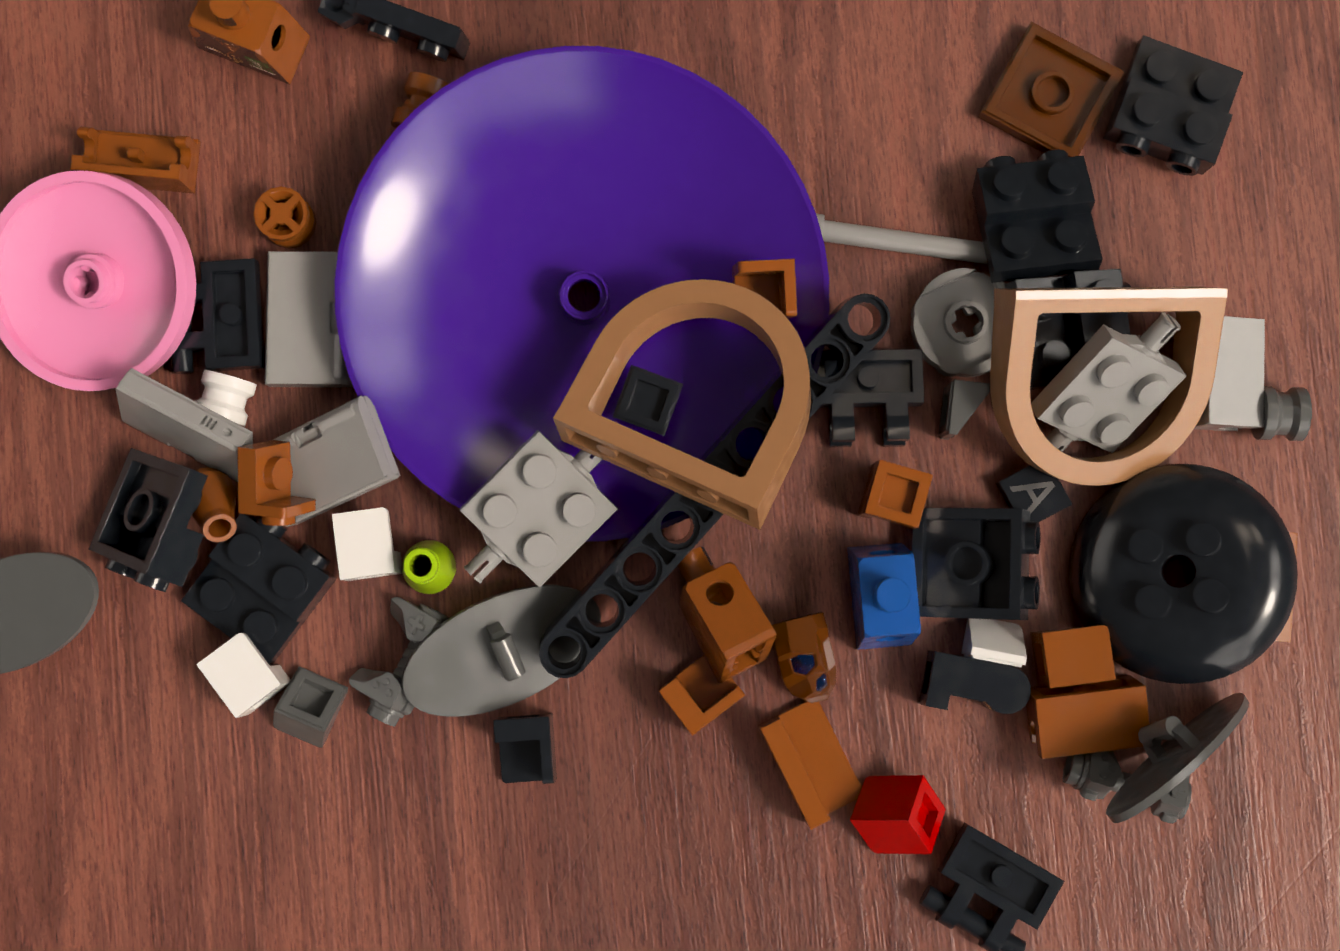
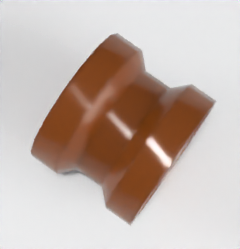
[254,186,316,249]

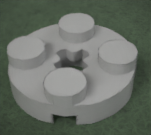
[910,268,1005,378]

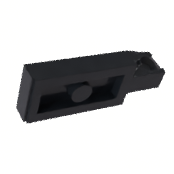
[318,0,470,62]

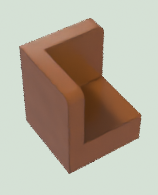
[732,259,797,319]
[857,460,933,529]
[1030,625,1116,688]
[659,655,745,736]

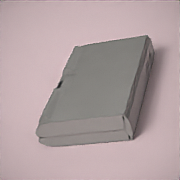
[265,251,353,388]
[116,368,253,482]
[273,396,401,527]

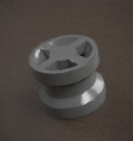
[1251,386,1312,441]

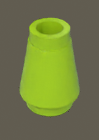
[402,540,456,594]

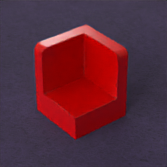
[850,775,946,854]

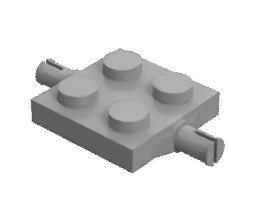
[1031,312,1186,453]
[460,430,617,588]

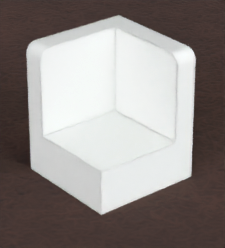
[332,507,403,581]
[196,633,291,718]

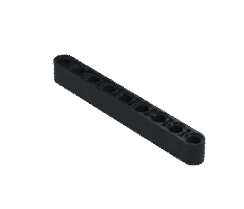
[539,293,891,679]

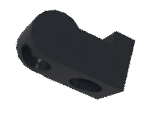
[918,650,1031,714]

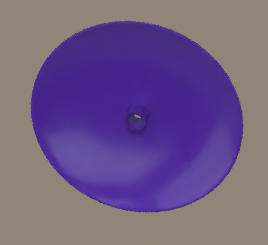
[335,46,829,541]

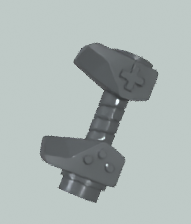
[349,597,450,727]
[1062,750,1192,824]

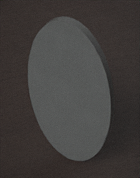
[0,552,99,674]
[402,585,601,717]
[1106,693,1249,823]

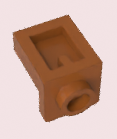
[238,440,316,526]

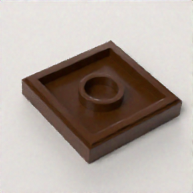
[978,21,1124,157]

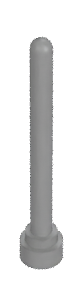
[814,208,987,264]

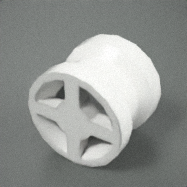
[195,370,257,427]

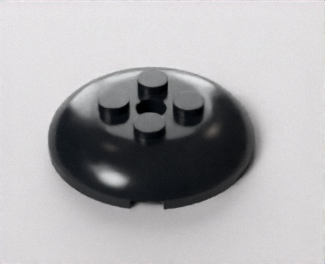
[1069,464,1298,684]

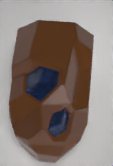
[771,612,836,703]

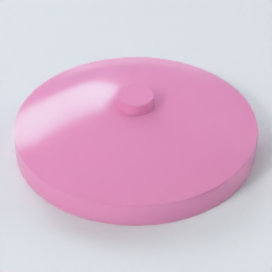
[0,170,196,391]

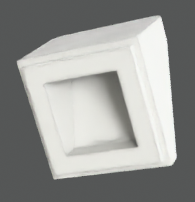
[961,618,1027,667]

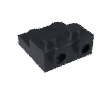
[1103,35,1243,176]
[972,149,1103,283]
[1004,269,1131,390]
[88,448,208,592]
[912,508,1041,620]
[181,514,337,665]

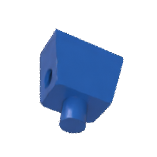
[847,543,921,650]

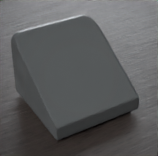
[938,379,990,440]
[273,666,348,748]

